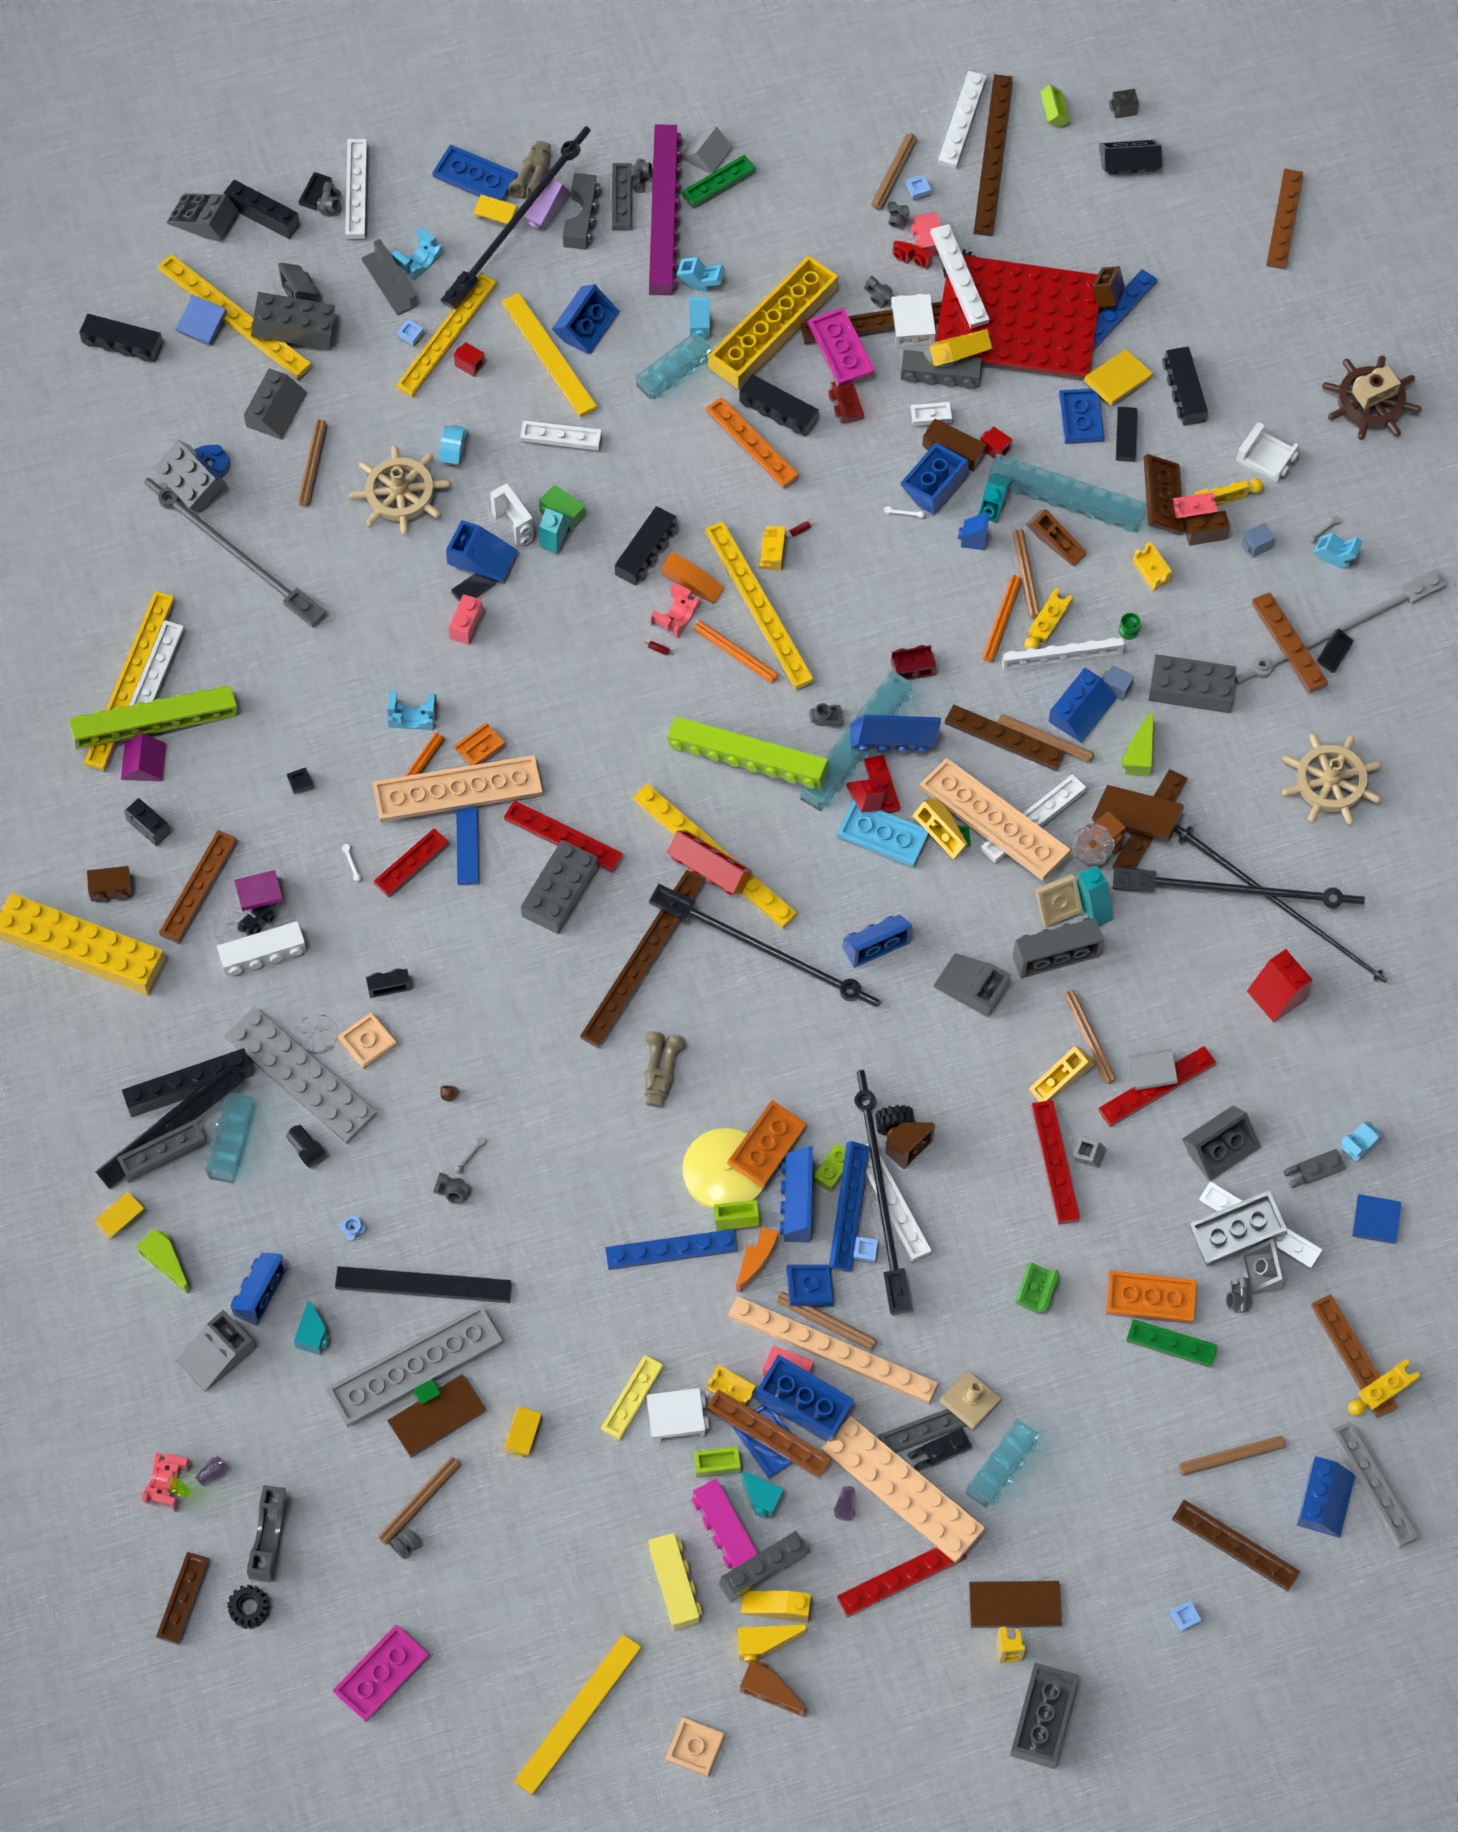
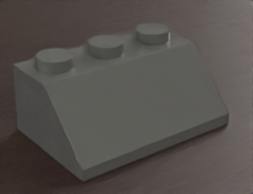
[244,368,307,440]
[1182,1105,1261,1180]

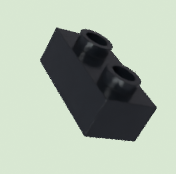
[366,968,411,998]

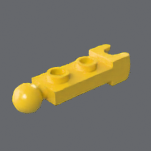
[1194,478,1264,506]
[1024,588,1073,650]
[1348,1359,1420,1417]

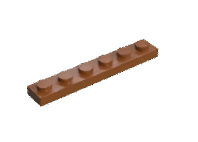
[1266,168,1303,270]
[1252,592,1328,694]
[159,830,237,944]
[1311,1294,1398,1418]
[706,1389,831,1478]

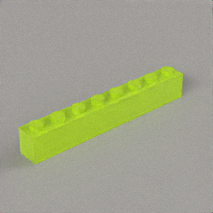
[69,685,237,749]
[667,716,830,789]

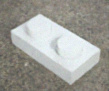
[910,402,952,426]

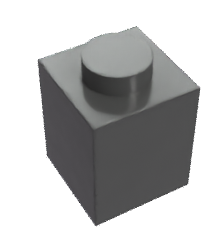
[1073,1136,1106,1167]

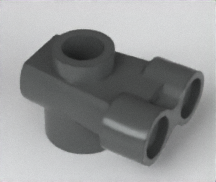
[630,159,653,192]
[317,182,341,217]
[887,201,910,229]
[864,276,894,307]
[809,703,843,727]
[433,1172,469,1204]
[1226,1277,1252,1313]

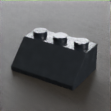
[1099,139,1162,175]

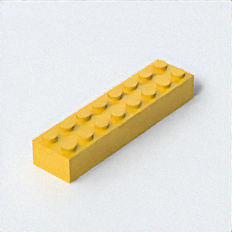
[708,255,838,389]
[0,892,166,996]

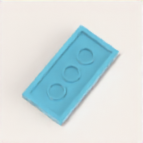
[837,800,929,867]

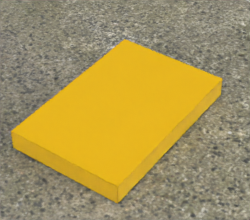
[1084,349,1153,405]

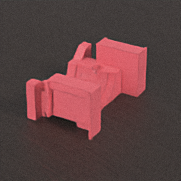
[650,581,700,638]
[141,1452,191,1512]

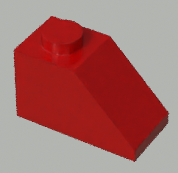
[846,778,885,813]

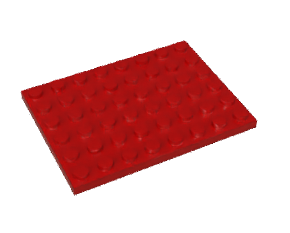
[936,255,1099,378]

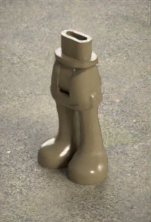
[508,140,551,198]
[644,1031,686,1107]

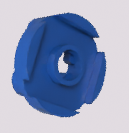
[194,444,229,478]

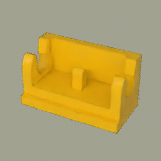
[474,195,518,225]
[759,526,786,571]
[1132,541,1172,591]
[95,1191,144,1239]
[706,1364,756,1406]
[502,1406,542,1458]
[996,1627,1025,1663]

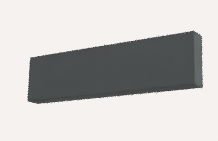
[612,163,632,231]
[878,1409,968,1453]

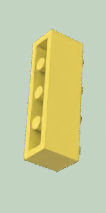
[648,1533,702,1631]

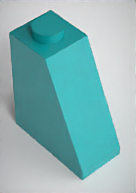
[1077,865,1113,926]

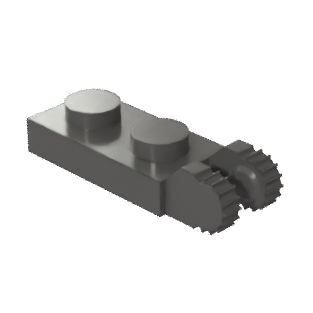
[1283,1148,1346,1188]

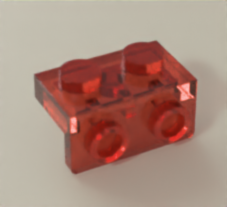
[828,381,864,424]

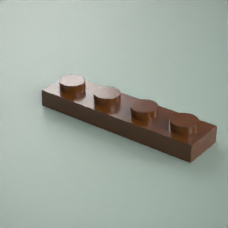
[156,1552,209,1645]

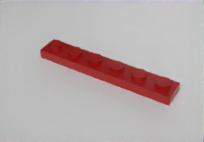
[504,800,623,873]
[1098,1046,1216,1127]
[1031,1100,1080,1225]
[837,1547,967,1618]

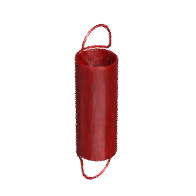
[785,519,815,538]
[644,641,674,656]

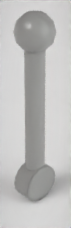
[1308,516,1340,543]
[454,1137,485,1173]

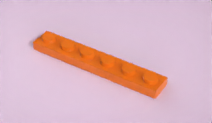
[706,397,798,489]

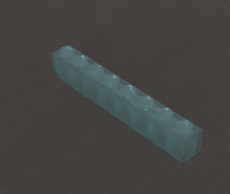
[988,454,1147,533]
[800,670,913,812]

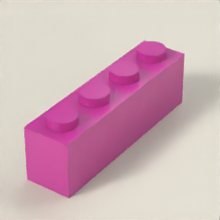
[691,1478,758,1570]

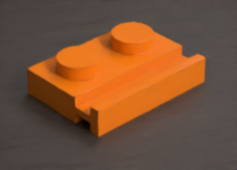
[454,722,505,766]

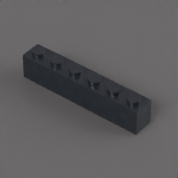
[122,1048,253,1118]

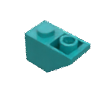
[978,473,1012,523]

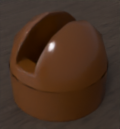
[440,1085,458,1102]

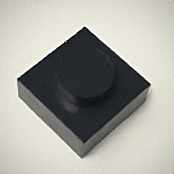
[286,767,313,795]

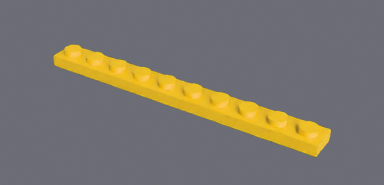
[158,254,311,380]
[705,521,813,690]
[84,591,175,771]
[633,783,797,930]

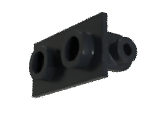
[237,903,276,937]

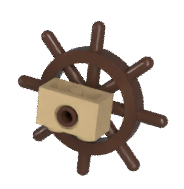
[1322,355,1422,440]

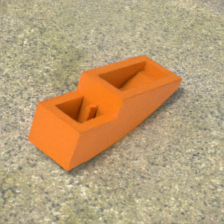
[662,551,724,604]
[736,1227,779,1292]

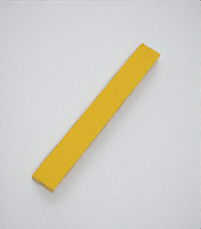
[396,273,497,398]
[502,292,597,418]
[514,1634,641,1796]

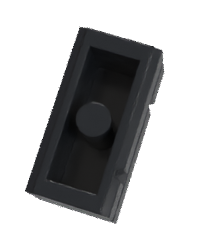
[124,798,171,846]

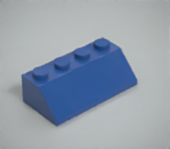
[849,715,941,754]
[780,1146,813,1243]
[753,1354,854,1442]

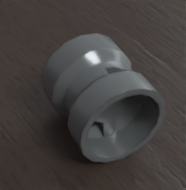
[389,1527,421,1559]

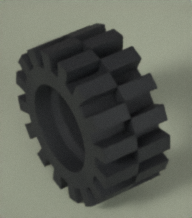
[875,1105,915,1135]
[227,1584,270,1629]

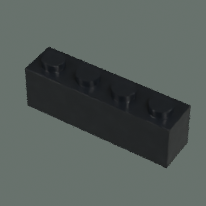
[223,179,300,239]
[79,313,163,362]
[1162,346,1208,426]
[739,374,819,437]
[614,506,678,586]

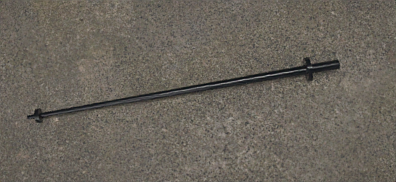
[1174,824,1387,982]

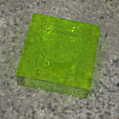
[166,1474,192,1498]

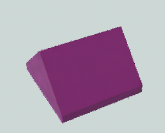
[121,733,166,781]
[234,870,283,911]

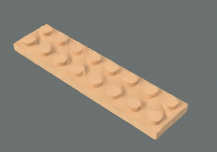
[372,755,543,822]
[919,758,1071,881]
[821,1416,985,1563]

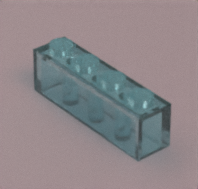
[636,332,711,401]
[204,1093,256,1184]
[965,1418,1040,1509]

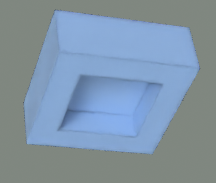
[906,175,931,199]
[396,319,424,346]
[853,1237,878,1263]
[1170,1601,1201,1632]

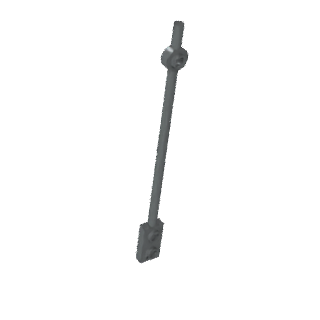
[144,478,327,628]

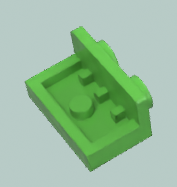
[1015,1262,1059,1314]

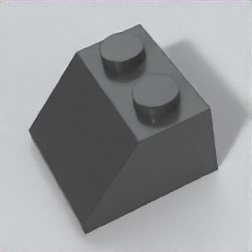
[278,262,320,302]

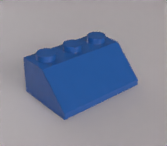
[552,284,619,354]
[901,442,969,515]
[1048,667,1116,743]
[842,914,912,968]
[230,1252,287,1326]
[1296,1456,1355,1538]

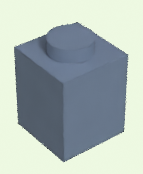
[1242,523,1275,558]
[1102,666,1134,701]

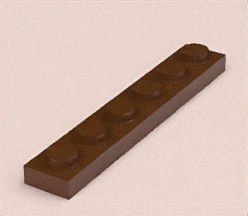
[945,704,1065,772]
[1112,769,1188,869]
[1172,1499,1300,1592]

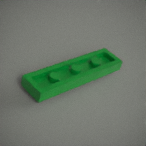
[682,154,756,208]
[1126,1319,1217,1367]

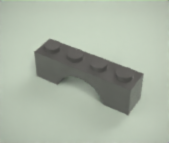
[563,173,600,250]
[900,350,982,389]
[247,1485,288,1582]
[719,1531,808,1602]

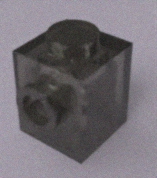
[1109,88,1139,119]

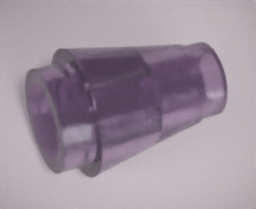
[195,1455,229,1487]
[834,1486,856,1521]

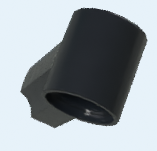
[286,1124,327,1168]

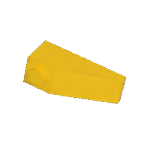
[929,329,992,366]
[912,798,967,859]
[1029,1046,1096,1102]
[741,1591,811,1623]
[738,1624,806,1663]

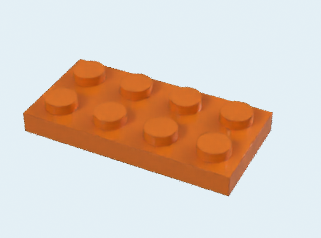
[727,1100,807,1188]
[1106,1270,1197,1324]

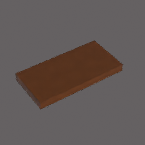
[1143,454,1184,535]
[1092,785,1184,841]
[387,1374,486,1458]
[969,1581,1062,1628]

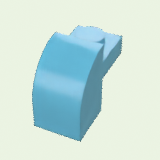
[677,257,725,291]
[439,425,468,464]
[1313,533,1363,567]
[1341,1121,1384,1162]

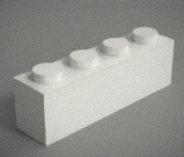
[217,921,306,976]

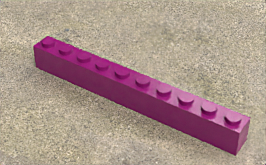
[649,124,681,295]

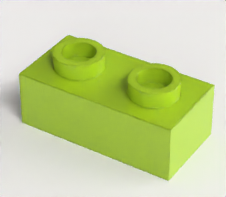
[1040,85,1070,128]
[813,1143,846,1193]
[714,1200,759,1231]
[694,1446,741,1478]

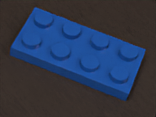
[432,144,518,201]

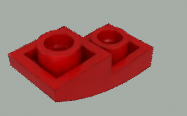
[892,240,933,270]

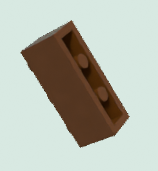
[922,418,987,472]

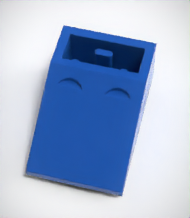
[446,520,518,582]

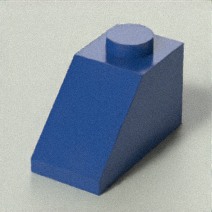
[958,512,989,550]

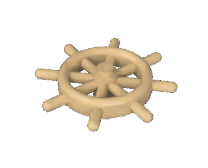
[348,445,451,534]
[1282,733,1381,825]

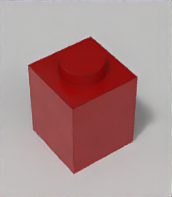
[453,342,485,377]
[980,426,1012,462]

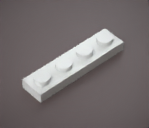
[520,421,601,451]

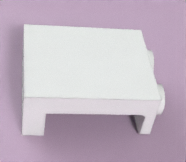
[891,294,936,347]
[1236,422,1299,482]
[490,483,534,547]
[647,1388,709,1444]

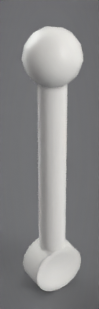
[884,506,925,519]
[342,844,362,882]

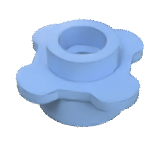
[340,1215,366,1240]

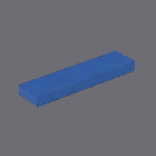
[456,807,478,885]

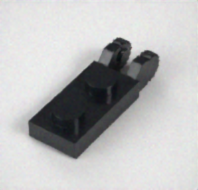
[907,1428,972,1472]

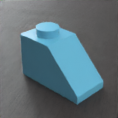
[689,297,710,340]

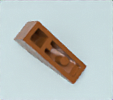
[1026,509,1087,566]
[740,1661,806,1717]

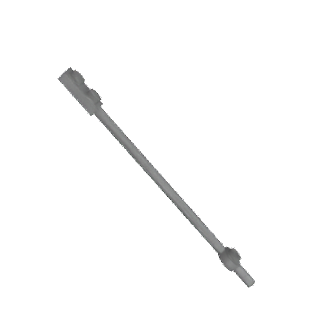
[1235,569,1446,684]

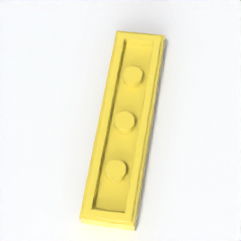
[601,1354,664,1441]

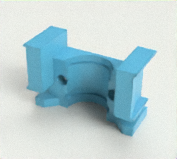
[391,227,443,280]
[387,691,437,730]

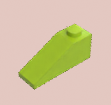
[1121,712,1153,776]
[136,1228,189,1294]

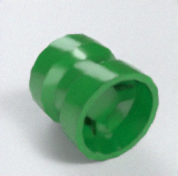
[1119,612,1141,640]

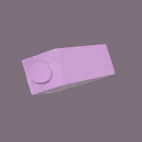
[525,179,572,230]

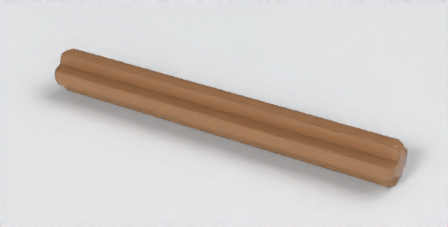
[871,133,917,210]
[298,419,327,507]
[1013,529,1040,619]
[998,714,1094,762]
[1064,990,1116,1084]
[777,1292,876,1350]
[1179,1436,1285,1475]
[378,1457,460,1545]

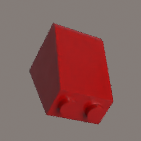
[1247,949,1313,1023]

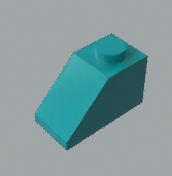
[539,508,572,554]
[294,1301,329,1355]
[741,1470,784,1519]

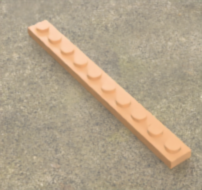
[728,1296,938,1405]

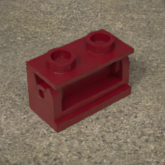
[891,645,936,682]

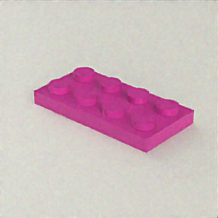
[808,307,875,387]
[332,1624,429,1723]

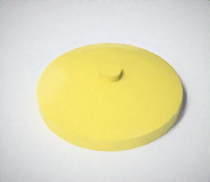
[683,1128,768,1210]

